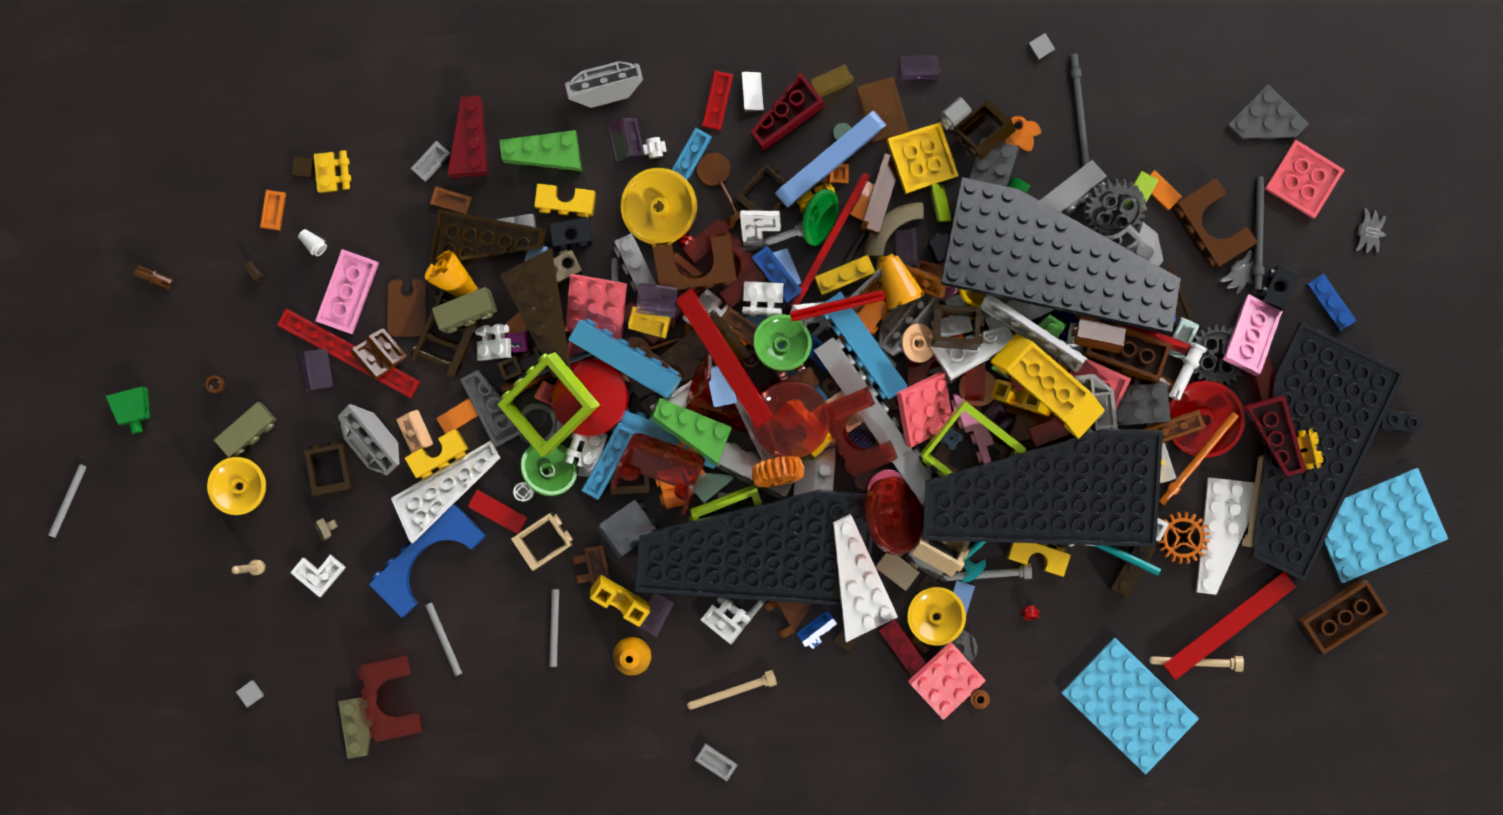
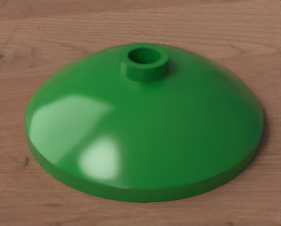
[801,189,839,246]

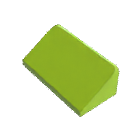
[1123,171,1159,205]
[930,184,951,224]

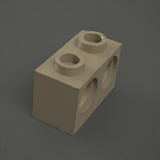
[554,249,583,284]

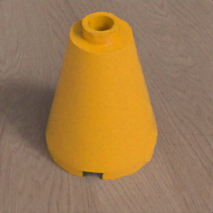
[425,250,478,298]
[880,254,924,310]
[613,637,651,675]

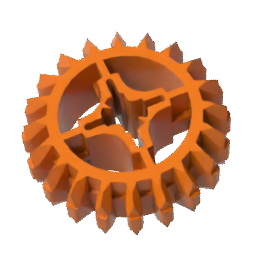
[752,456,804,488]
[1157,512,1210,564]

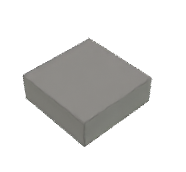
[1028,33,1055,60]
[236,680,264,707]

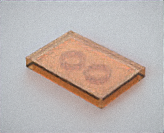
[857,77,909,143]

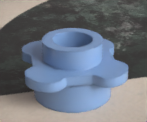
[940,427,963,450]

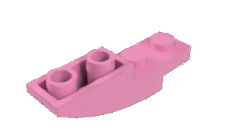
[950,393,994,464]

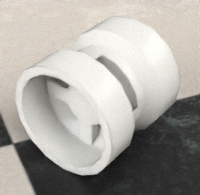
[513,482,534,501]

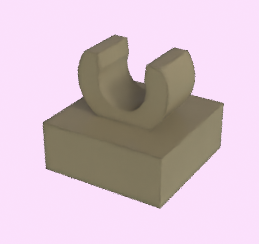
[314,518,337,541]

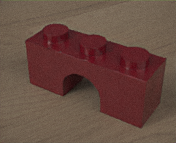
[878,619,926,677]

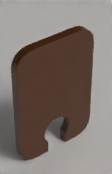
[387,279,427,337]

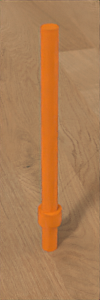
[1159,412,1239,506]

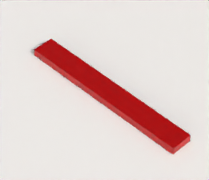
[790,173,870,309]
[676,289,774,428]
[277,309,420,398]
[1163,572,1296,680]

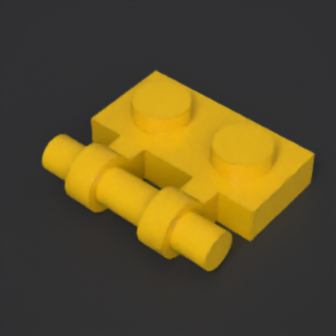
[314,151,351,193]

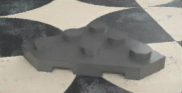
[1227,84,1309,139]

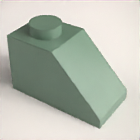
[689,473,734,503]

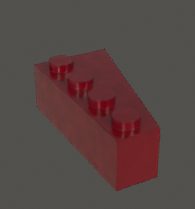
[751,72,824,153]
[448,96,489,178]
[1243,395,1306,476]

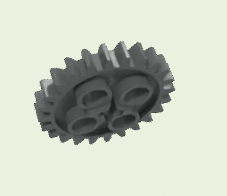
[1083,178,1147,236]
[1188,325,1243,386]

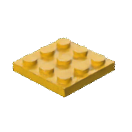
[886,123,959,194]

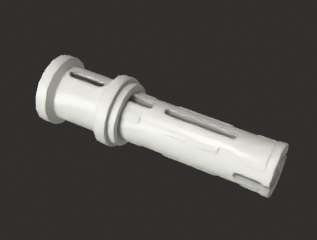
[1169,342,1206,401]

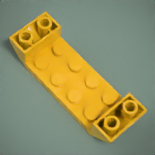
[990,333,1105,439]

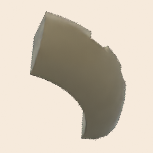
[863,202,923,258]

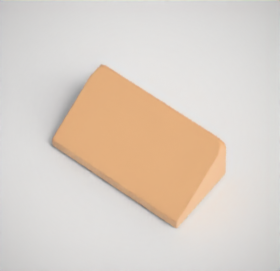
[396,410,433,453]

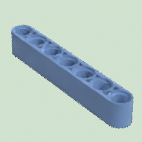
[775,111,886,208]

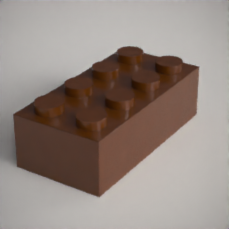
[1083,319,1171,384]
[1296,580,1389,655]

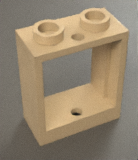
[511,513,573,571]
[912,529,970,577]

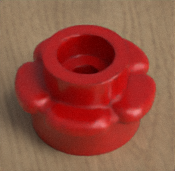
[678,234,696,252]
[1021,606,1040,620]

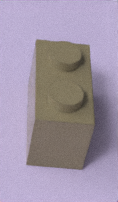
[875,548,920,591]

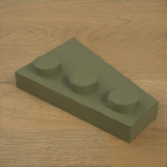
[338,694,378,759]

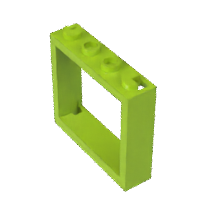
[497,352,600,457]
[920,399,1026,476]
[689,484,762,521]

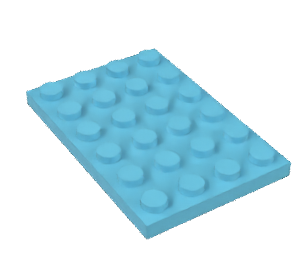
[1323,468,1448,583]
[1061,637,1199,774]

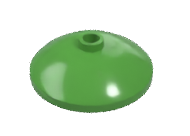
[753,314,812,371]
[520,441,577,496]

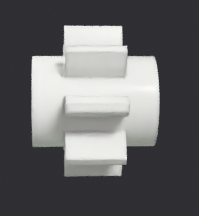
[643,137,666,159]

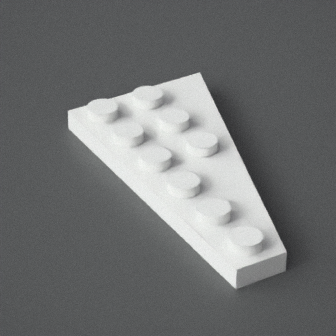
[391,441,500,544]
[1196,478,1255,594]
[833,515,898,642]

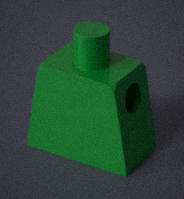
[106,387,150,434]

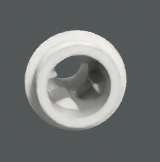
[298,229,327,256]

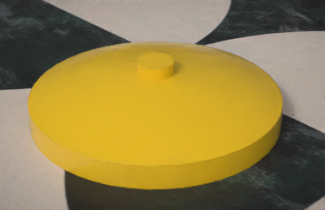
[621,168,697,244]

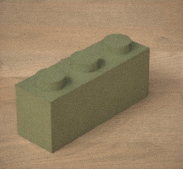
[432,287,497,333]
[214,402,277,458]

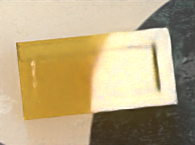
[811,64,854,97]

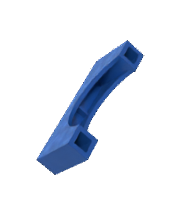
[369,503,487,618]

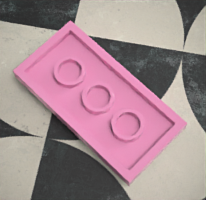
[316,249,379,334]
[1223,294,1282,377]

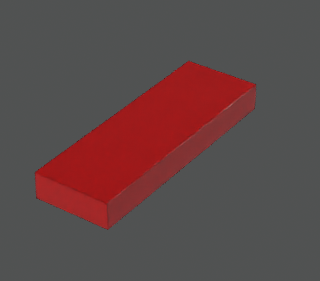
[702,70,733,131]
[468,490,528,534]

